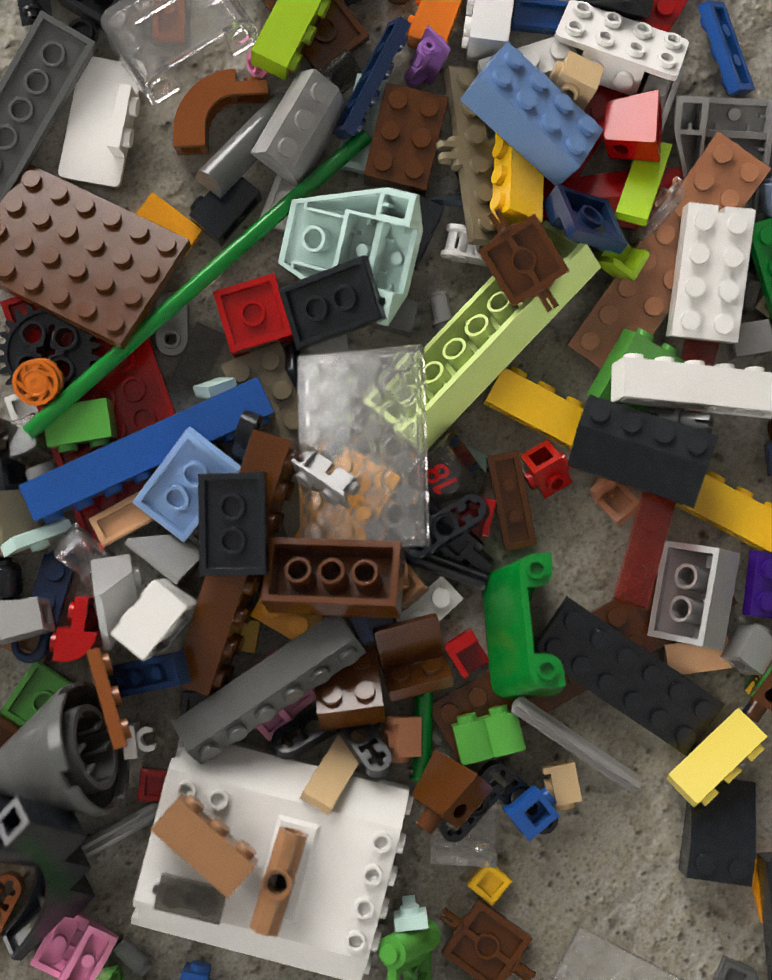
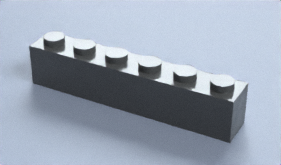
[172,616,366,764]

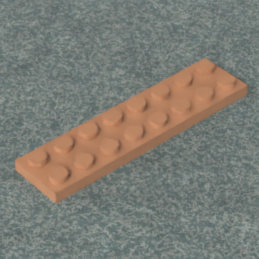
[566,131,771,369]

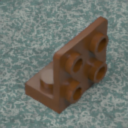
[373,613,454,702]

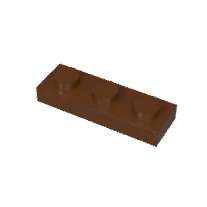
[486,450,537,551]

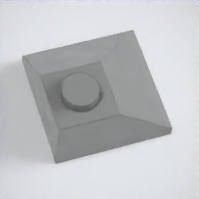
[124,533,199,585]
[90,554,142,651]

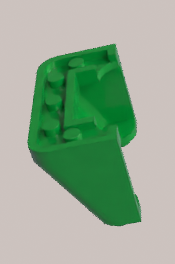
[482,552,566,700]

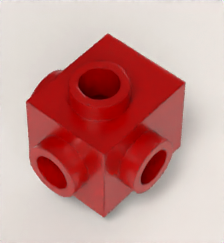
[520,439,573,499]

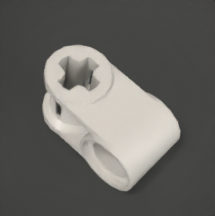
[440,223,487,267]

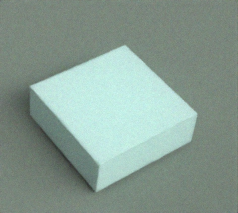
[193,377,237,399]

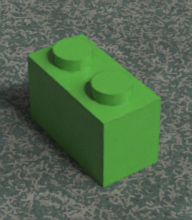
[41,398,118,454]

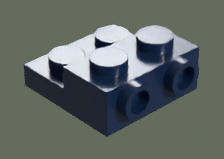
[543,184,628,254]

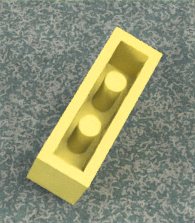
[666,708,767,808]

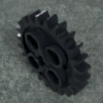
[0,304,103,406]

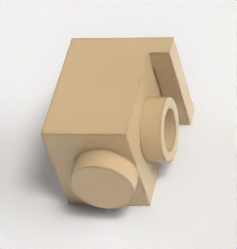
[539,758,583,810]

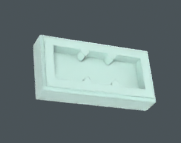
[0,518,73,558]

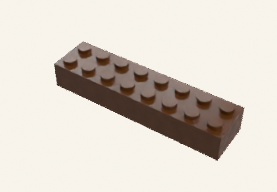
[180,429,304,696]

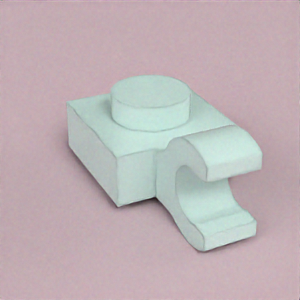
[394,894,429,933]

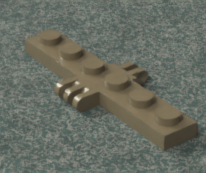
[436,66,498,246]

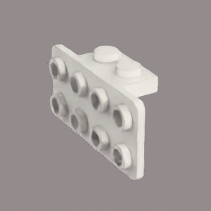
[554,0,689,96]
[58,56,143,189]

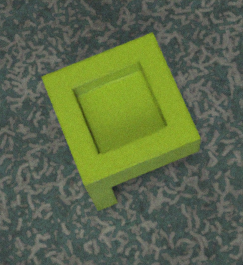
[594,245,650,281]

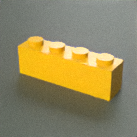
[490,132,544,226]

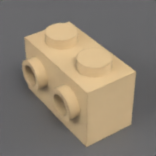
[549,51,605,111]

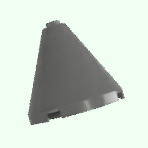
[0,681,130,817]

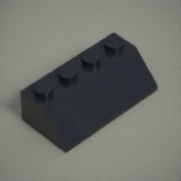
[567,395,719,509]

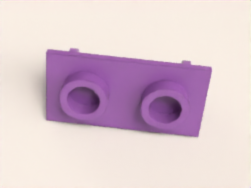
[404,26,451,87]

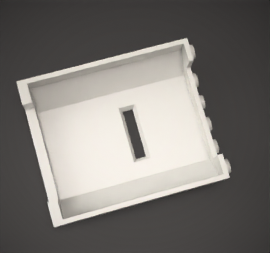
[131,738,414,980]

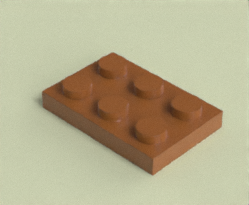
[86,647,132,750]

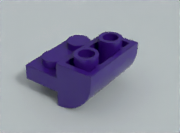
[742,550,772,618]

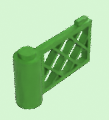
[378,918,441,980]

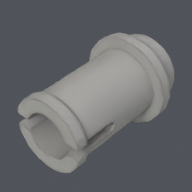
[429,291,452,333]

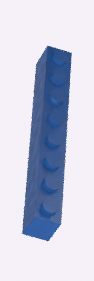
[18,377,276,525]

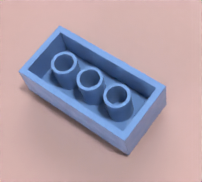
[459,41,604,186]

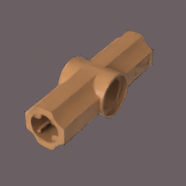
[249,826,308,937]

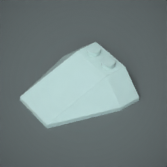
[278,187,423,326]

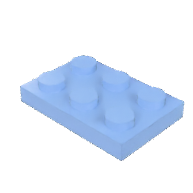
[132,427,241,542]

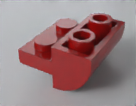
[49,595,103,662]

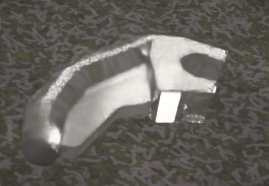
[627,176,686,246]

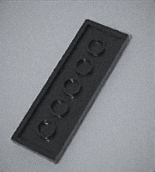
[534,596,725,756]

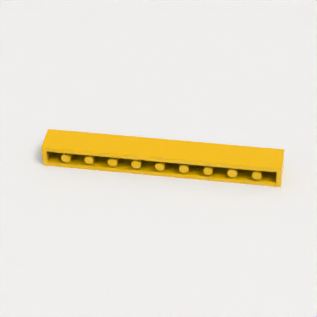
[483,366,772,553]

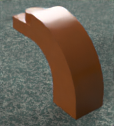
[173,68,270,155]

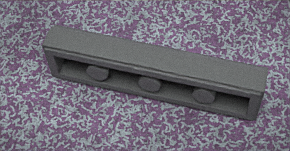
[195,91,285,198]

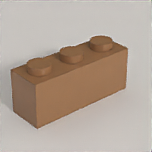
[150,792,258,899]

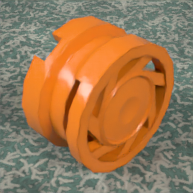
[12,358,65,406]

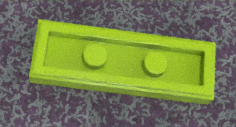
[615,142,672,226]

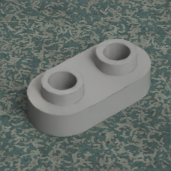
[156,292,189,357]

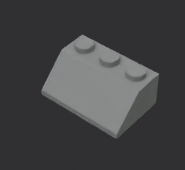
[250,69,346,187]
[647,540,741,650]

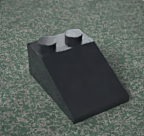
[678,779,756,887]

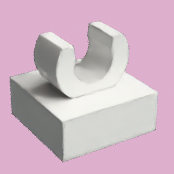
[123,722,157,760]

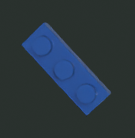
[698,0,755,95]

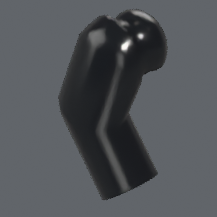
[285,344,313,391]

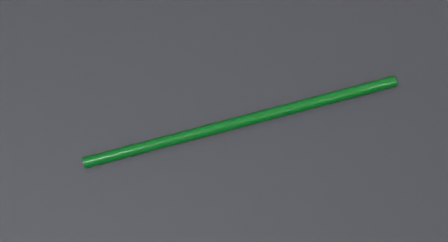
[22,129,372,439]

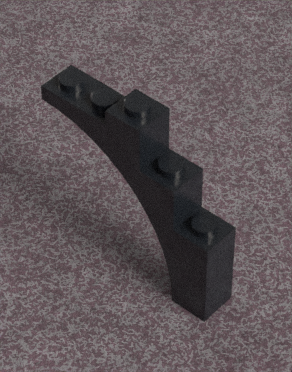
[0,796,95,961]

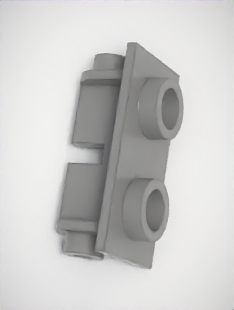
[291,450,360,509]

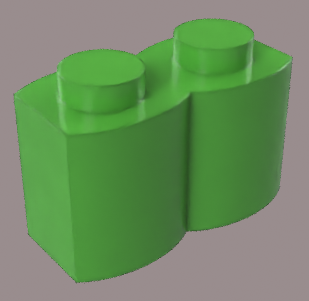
[451,704,526,765]

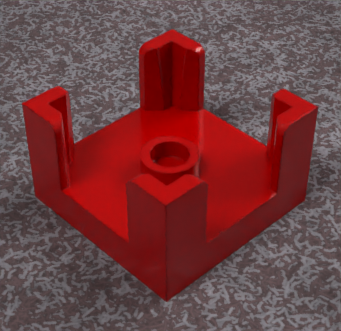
[212,273,294,358]

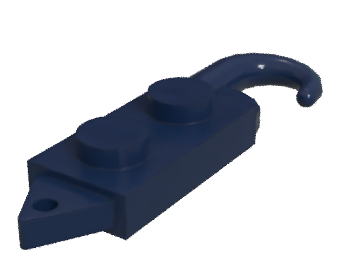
[11,539,77,663]

